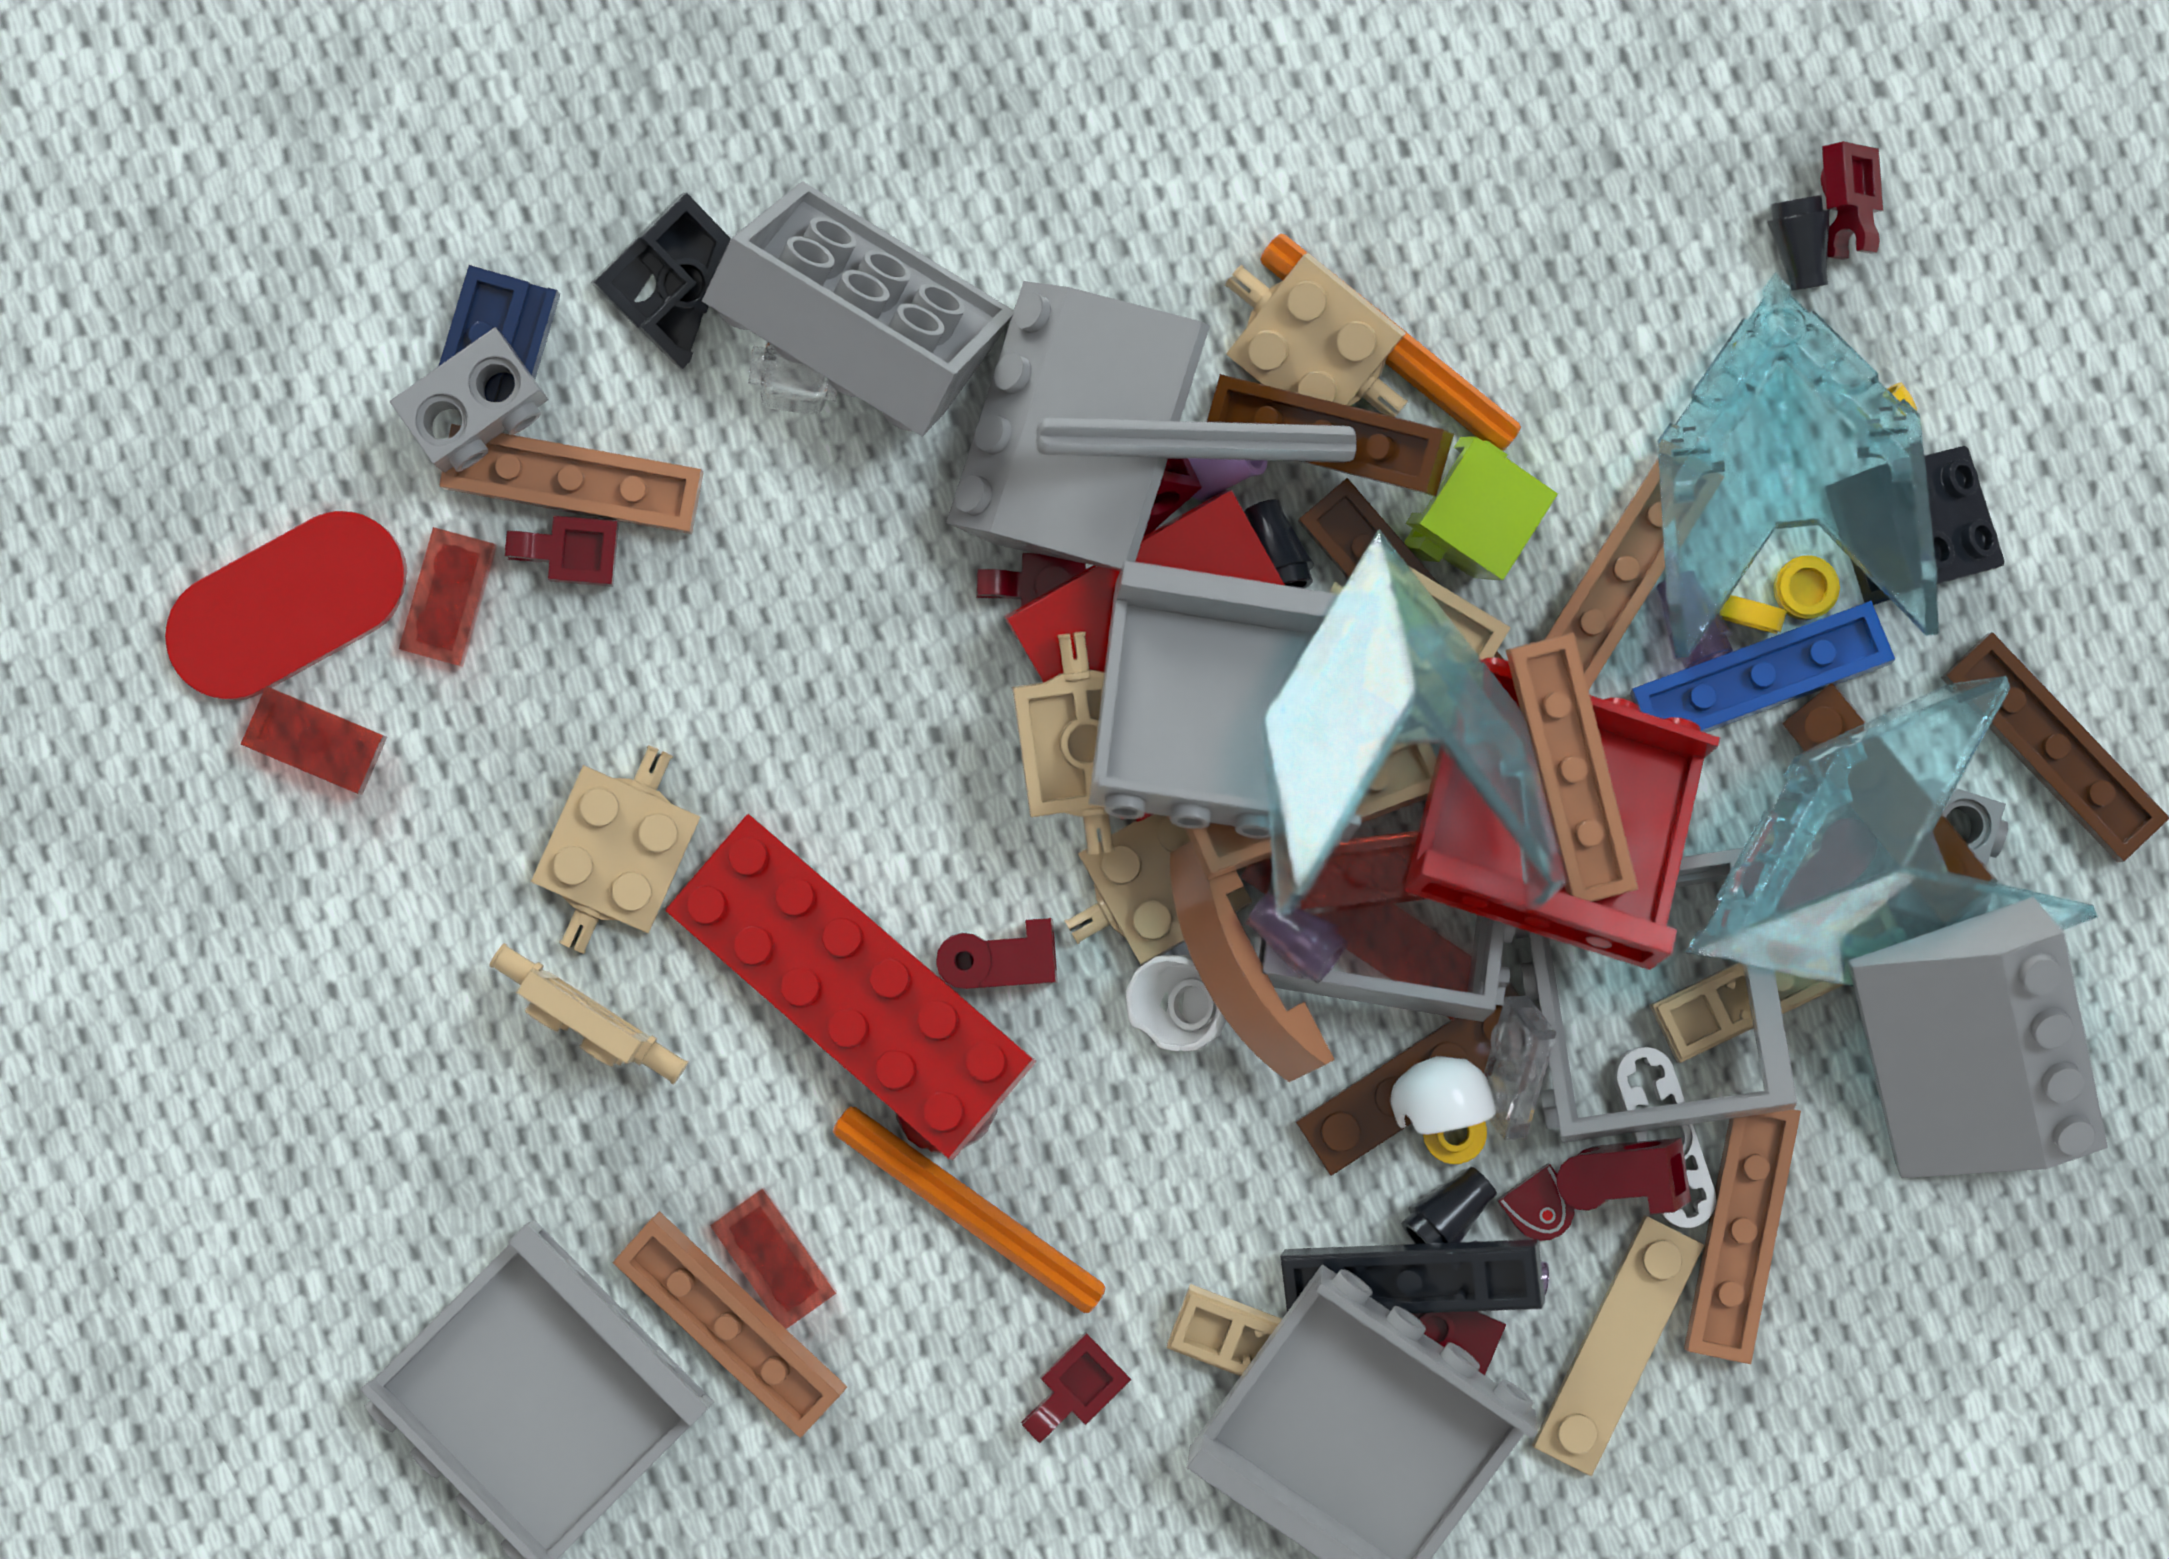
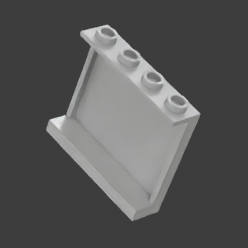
[1089,561,1383,848]
[360,1220,714,1559]
[1187,1265,1538,1559]

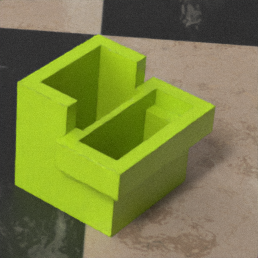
[1404,436,1558,581]

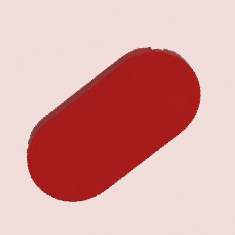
[165,511,407,700]

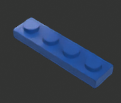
[1630,601,1895,733]

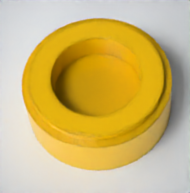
[1773,555,1840,620]
[1719,594,1787,634]

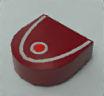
[1496,1163,1575,1241]

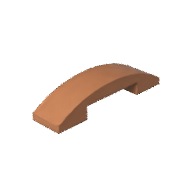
[1170,841,1335,1082]

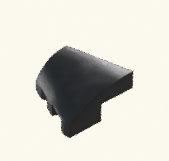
[591,192,731,369]

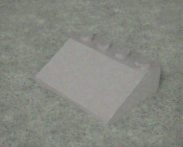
[702,181,1014,437]
[946,281,1210,571]
[1848,897,2108,1178]

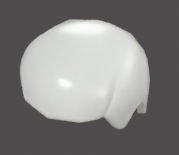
[1126,955,1226,1052]
[1390,1056,1496,1134]

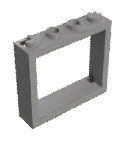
[1259,733,1516,1022]
[1515,846,1797,1143]

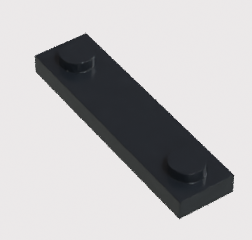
[1280,1239,1546,1313]

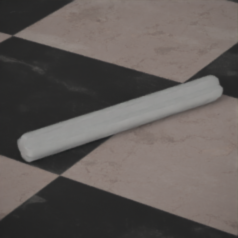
[1036,418,1356,462]

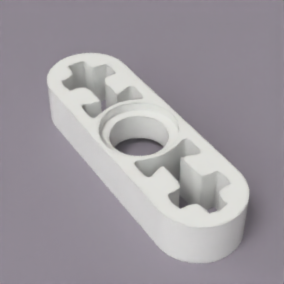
[1614,1047,1716,1228]

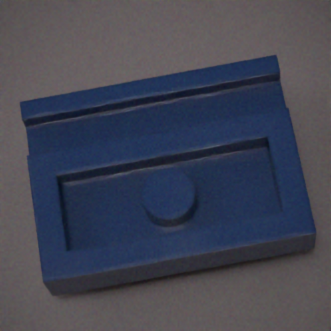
[438,265,561,402]

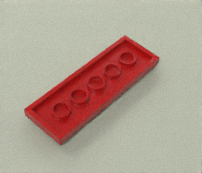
[665,814,1037,1160]

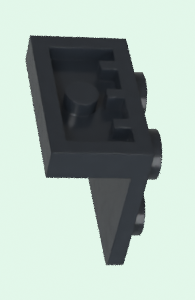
[1828,446,2005,606]

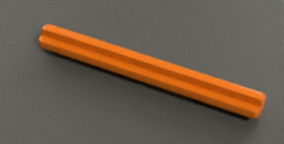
[1260,233,1521,451]
[833,1106,1105,1313]

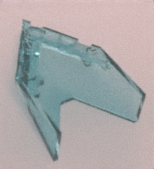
[1658,273,1939,658]
[1262,529,1567,915]
[1685,676,2098,987]

